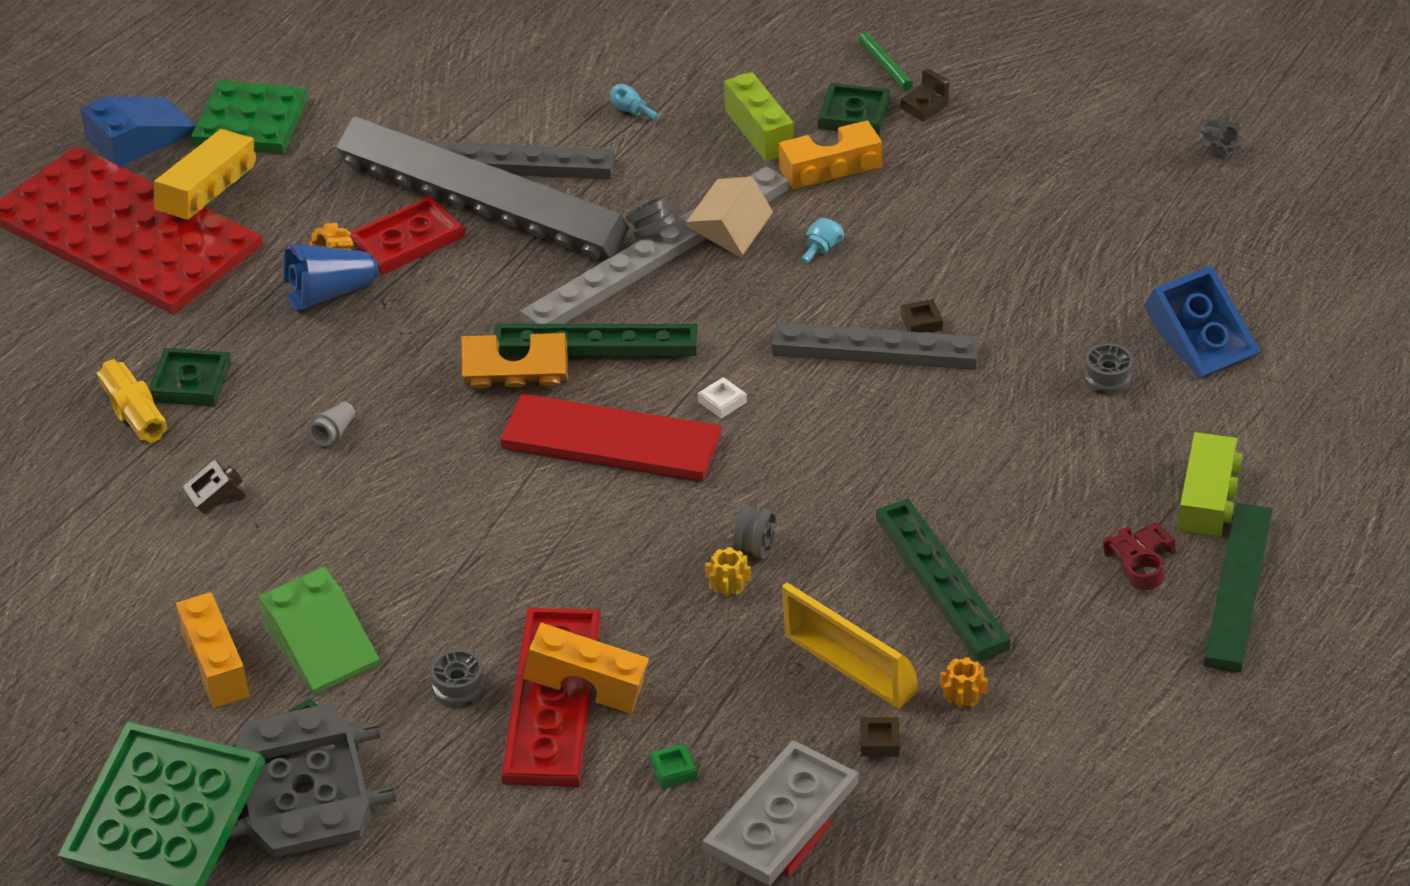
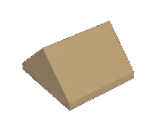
[685,177,773,258]

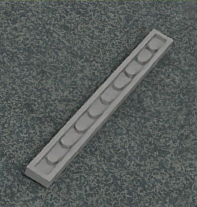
[520,166,789,324]

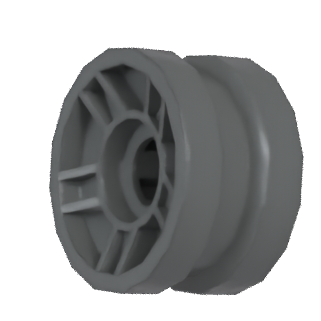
[625,195,677,239]
[1084,343,1134,395]
[733,504,777,559]
[430,649,485,708]

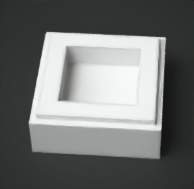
[698,377,747,419]

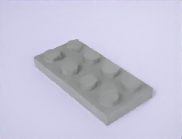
[702,740,858,886]

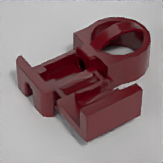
[1102,522,1176,590]

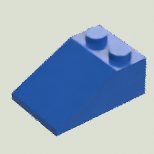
[80,97,196,167]
[1144,265,1261,379]

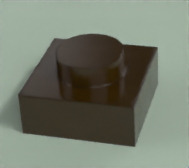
[901,299,943,333]
[860,717,900,757]

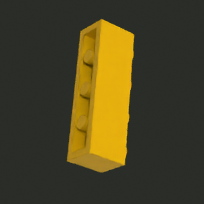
[154,129,256,220]

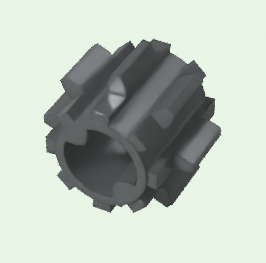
[1200,114,1242,155]

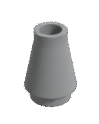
[309,401,355,446]

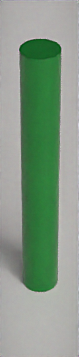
[859,32,913,91]

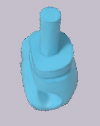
[610,84,658,120]
[801,218,844,264]

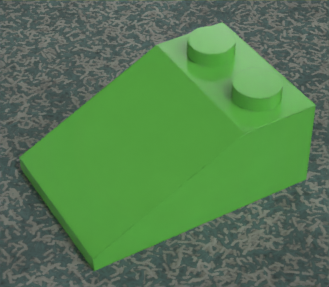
[258,567,380,695]

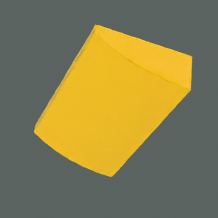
[782,582,919,709]

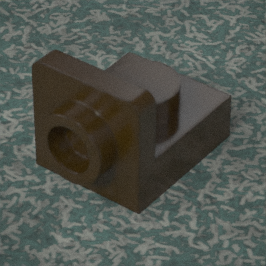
[900,68,949,121]
[182,459,247,514]

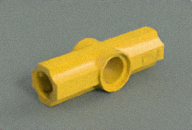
[97,359,167,443]

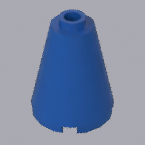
[283,243,378,310]

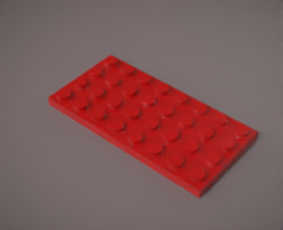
[0,145,263,315]

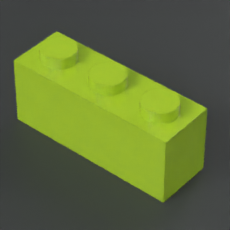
[724,72,794,162]
[1178,432,1242,537]

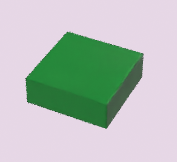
[648,743,698,790]

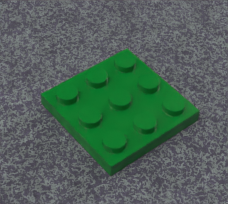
[191,80,308,154]

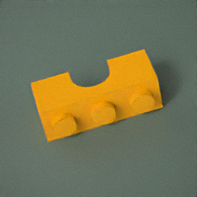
[779,120,882,190]
[462,333,568,389]
[176,592,249,709]
[523,623,649,714]

